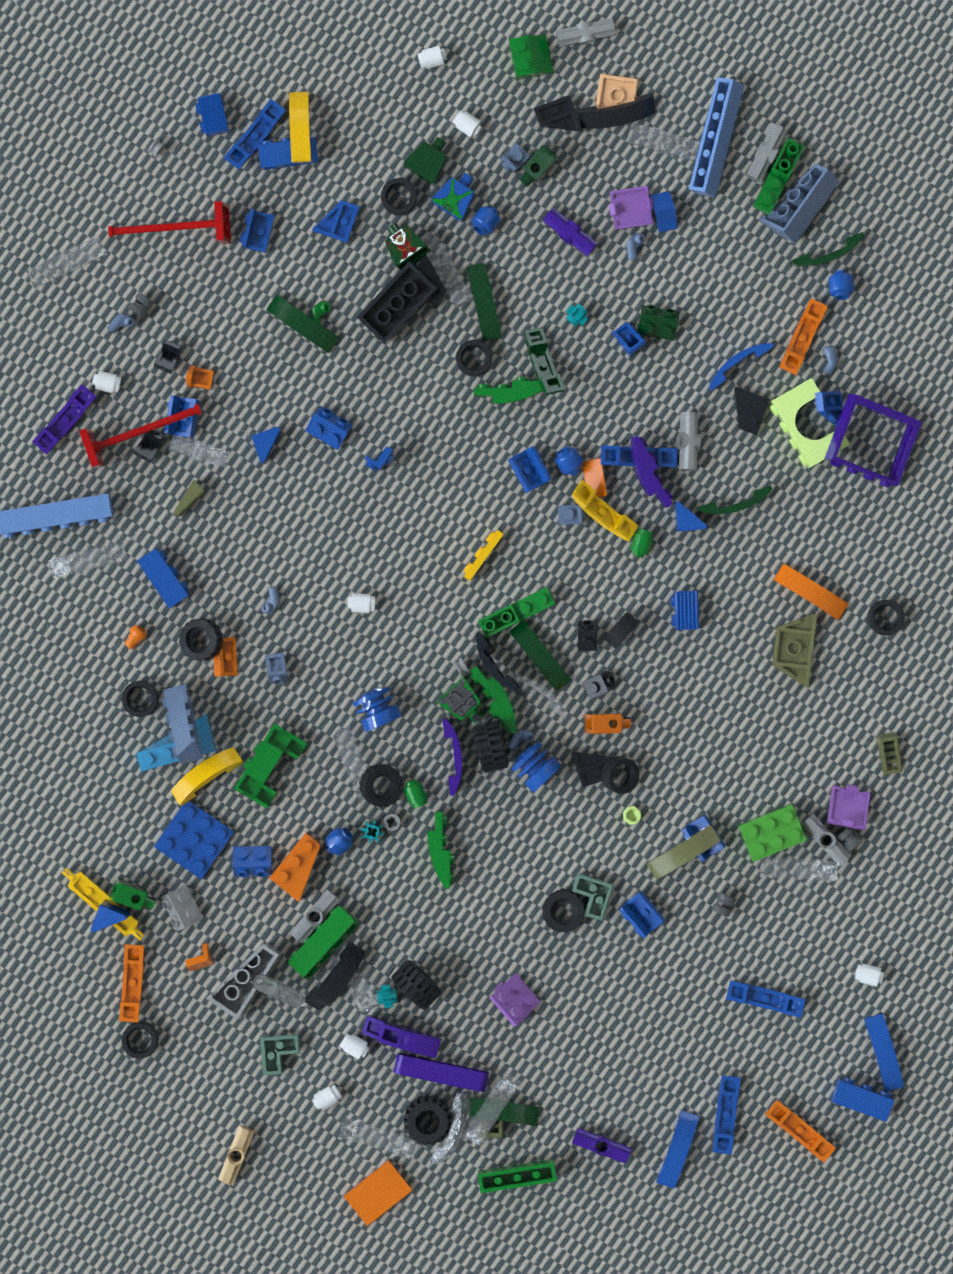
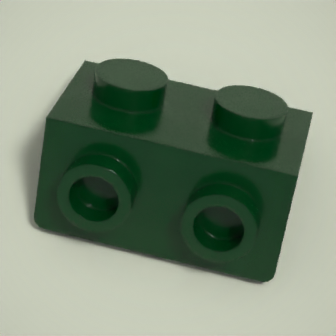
[637,305,680,341]

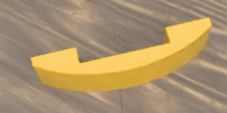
[289,92,311,163]
[572,480,638,541]
[171,747,244,806]

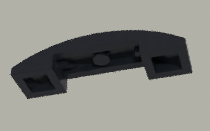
[578,93,656,129]
[476,632,525,696]
[304,941,365,1010]

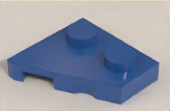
[312,200,360,243]
[815,391,843,426]

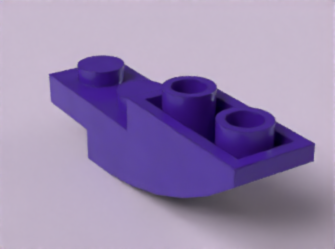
[631,435,673,508]
[362,1015,442,1058]

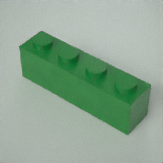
[288,906,360,980]
[478,1159,557,1193]

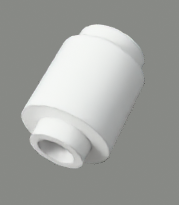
[418,46,447,69]
[452,110,482,138]
[92,371,121,393]
[348,593,375,613]
[855,964,884,987]
[340,1033,369,1059]
[312,1085,342,1111]

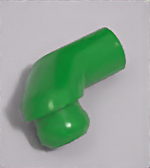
[311,301,330,324]

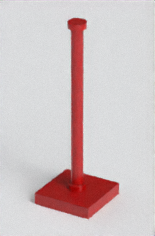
[108,201,231,245]
[79,404,202,469]

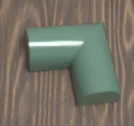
[572,873,614,921]
[260,1034,300,1076]

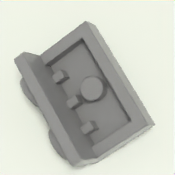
[161,884,203,931]

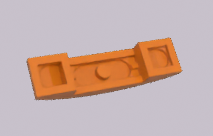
[779,298,828,375]
[773,564,848,620]
[119,944,144,1023]
[765,1100,836,1163]

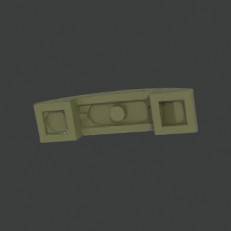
[646,824,721,880]

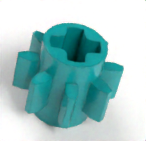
[565,304,589,327]
[361,820,384,843]
[377,984,398,1009]

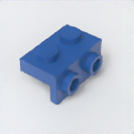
[240,209,275,253]
[165,395,200,438]
[305,406,353,450]
[364,446,395,472]
[508,446,551,493]
[682,814,726,862]
[233,846,272,877]
[620,891,665,938]

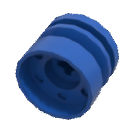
[352,686,402,732]
[510,742,562,792]

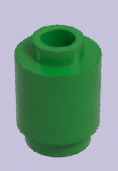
[630,529,654,558]
[403,779,428,809]

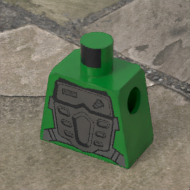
[437,677,483,723]
[110,878,156,911]

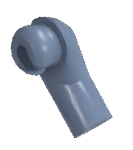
[626,233,645,260]
[107,314,135,334]
[823,346,839,375]
[261,587,280,614]
[507,730,534,751]

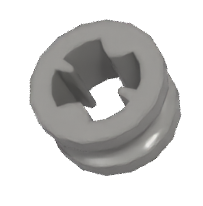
[148,138,166,157]
[453,658,470,677]
[383,813,401,831]

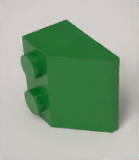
[509,35,554,81]

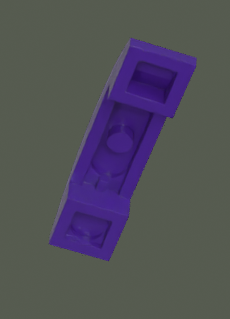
[32,384,97,454]
[443,718,462,796]

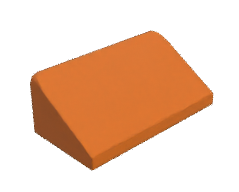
[582,458,607,498]
[213,637,238,677]

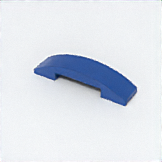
[223,99,286,170]
[708,343,774,391]
[600,445,677,468]
[726,980,805,1018]
[864,1013,904,1092]
[712,1075,741,1155]
[656,1110,699,1189]

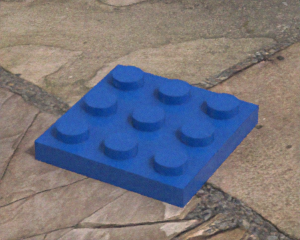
[154,801,234,879]

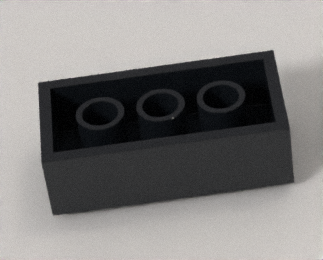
[357,261,440,344]

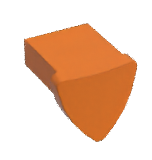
[186,365,214,390]
[185,943,213,972]

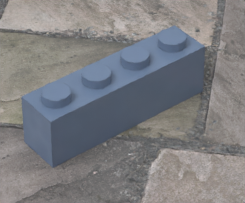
[760,164,840,244]
[162,684,203,764]

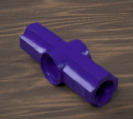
[542,208,598,257]
[572,1127,632,1164]

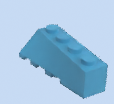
[136,714,217,771]

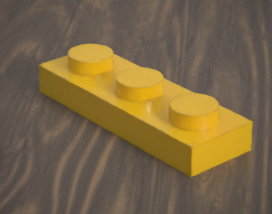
[463,530,504,581]

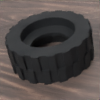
[179,619,224,661]
[359,763,404,808]
[542,890,585,933]

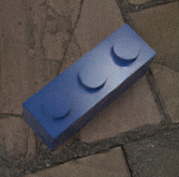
[258,135,319,171]
[137,548,190,609]
[830,1077,894,1122]

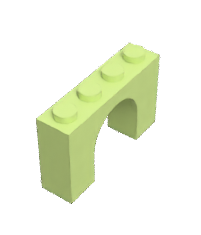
[770,378,850,468]

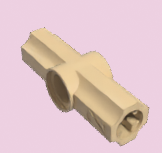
[218,1125,255,1185]

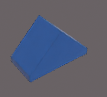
[651,191,678,233]
[612,322,646,357]
[251,427,281,464]
[675,501,707,532]
[90,901,131,933]

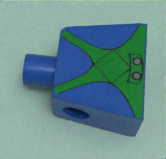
[431,173,474,222]

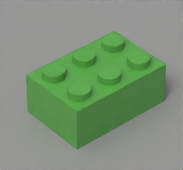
[737,804,807,862]

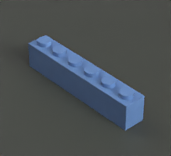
[689,77,744,197]
[0,494,114,538]

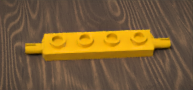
[62,867,145,941]

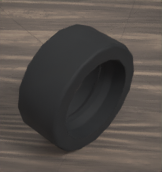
[381,178,417,216]
[456,340,492,377]
[867,600,905,636]
[604,612,638,648]
[121,681,159,717]
[601,756,640,794]
[121,1021,159,1059]

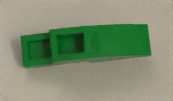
[752,138,805,215]
[474,377,543,404]
[478,586,556,638]
[470,666,516,735]
[427,811,454,889]

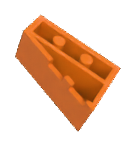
[270,832,321,902]

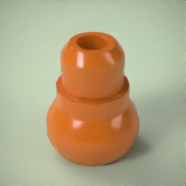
[125,625,147,649]

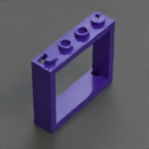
[824,394,922,488]

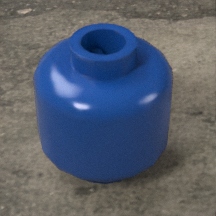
[472,206,500,235]
[829,270,854,300]
[555,446,583,476]
[325,827,353,856]

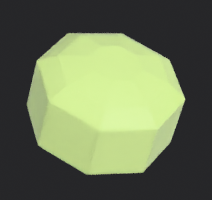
[623,806,641,825]

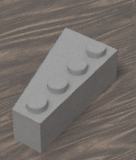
[206,943,282,1020]

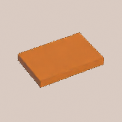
[344,1160,412,1226]

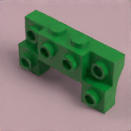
[234,723,308,809]

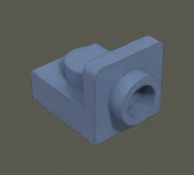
[501,143,530,174]
[558,505,586,525]
[265,653,289,685]

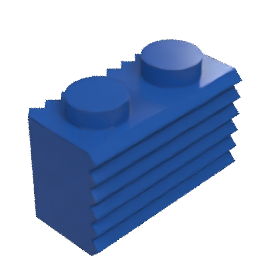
[195,92,229,137]
[671,591,699,630]

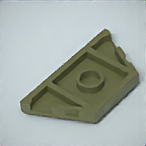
[772,614,817,687]

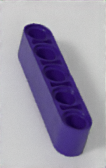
[393,1053,489,1092]

